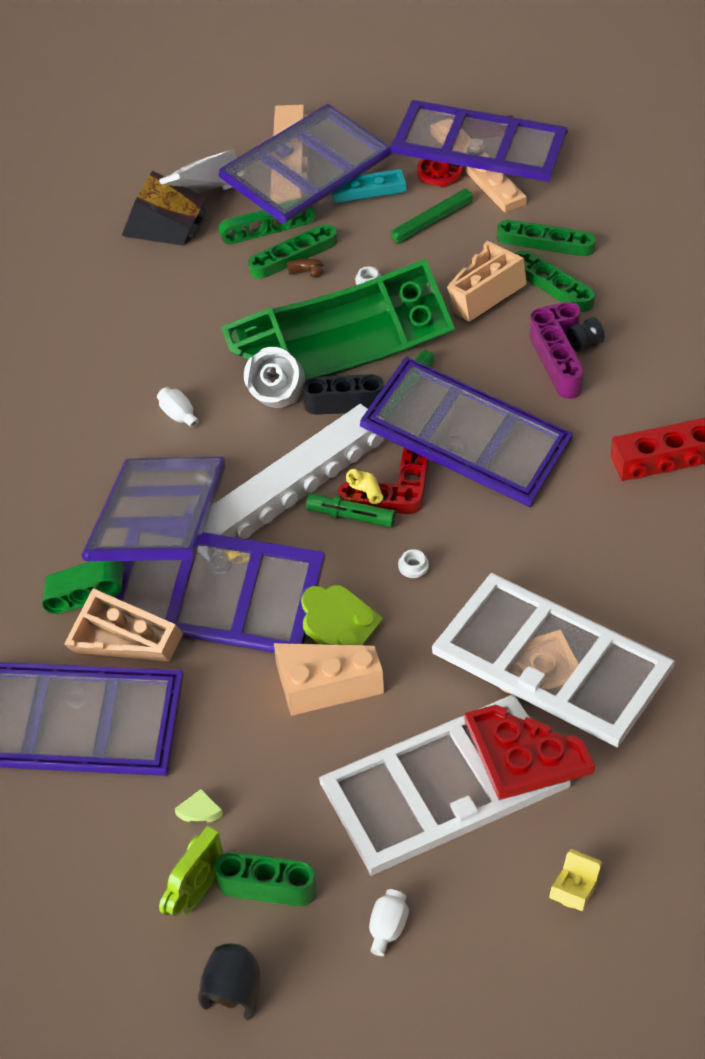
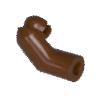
[287,258,324,277]

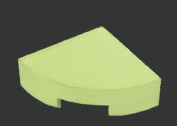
[175,789,223,823]

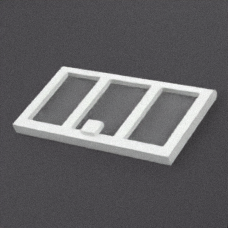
[432,573,675,748]
[319,694,571,876]

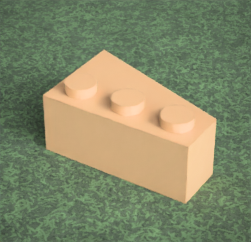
[447,241,527,322]
[64,589,183,662]
[274,643,384,716]

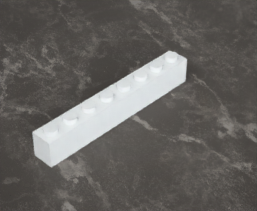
[197,404,385,563]

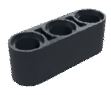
[303,374,384,415]

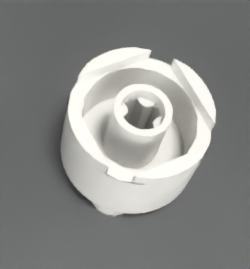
[244,347,305,408]

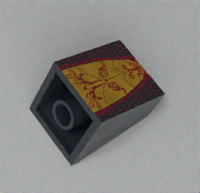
[122,170,207,246]

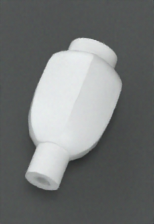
[157,387,199,428]
[369,889,409,956]

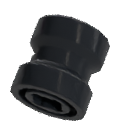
[567,317,605,352]

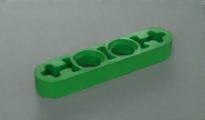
[218,200,316,244]
[497,220,596,256]
[248,224,337,278]
[515,250,595,312]

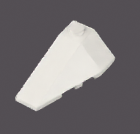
[159,149,244,190]

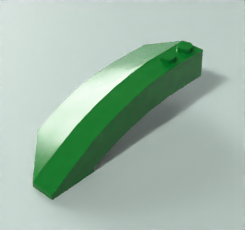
[221,259,455,380]

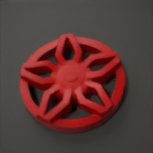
[417,159,463,188]

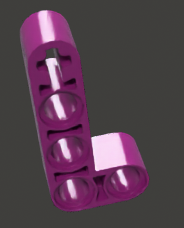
[529,302,583,399]

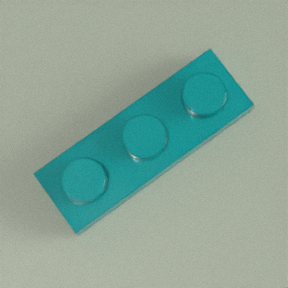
[329,169,406,203]

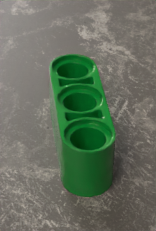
[42,561,124,614]
[215,852,317,906]

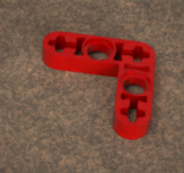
[338,448,429,514]

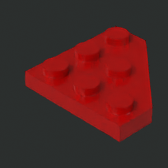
[464,705,595,800]

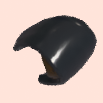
[198,943,260,1020]

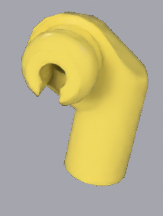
[346,469,383,504]

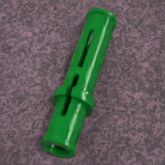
[306,493,396,528]

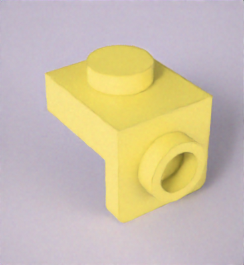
[549,849,602,911]

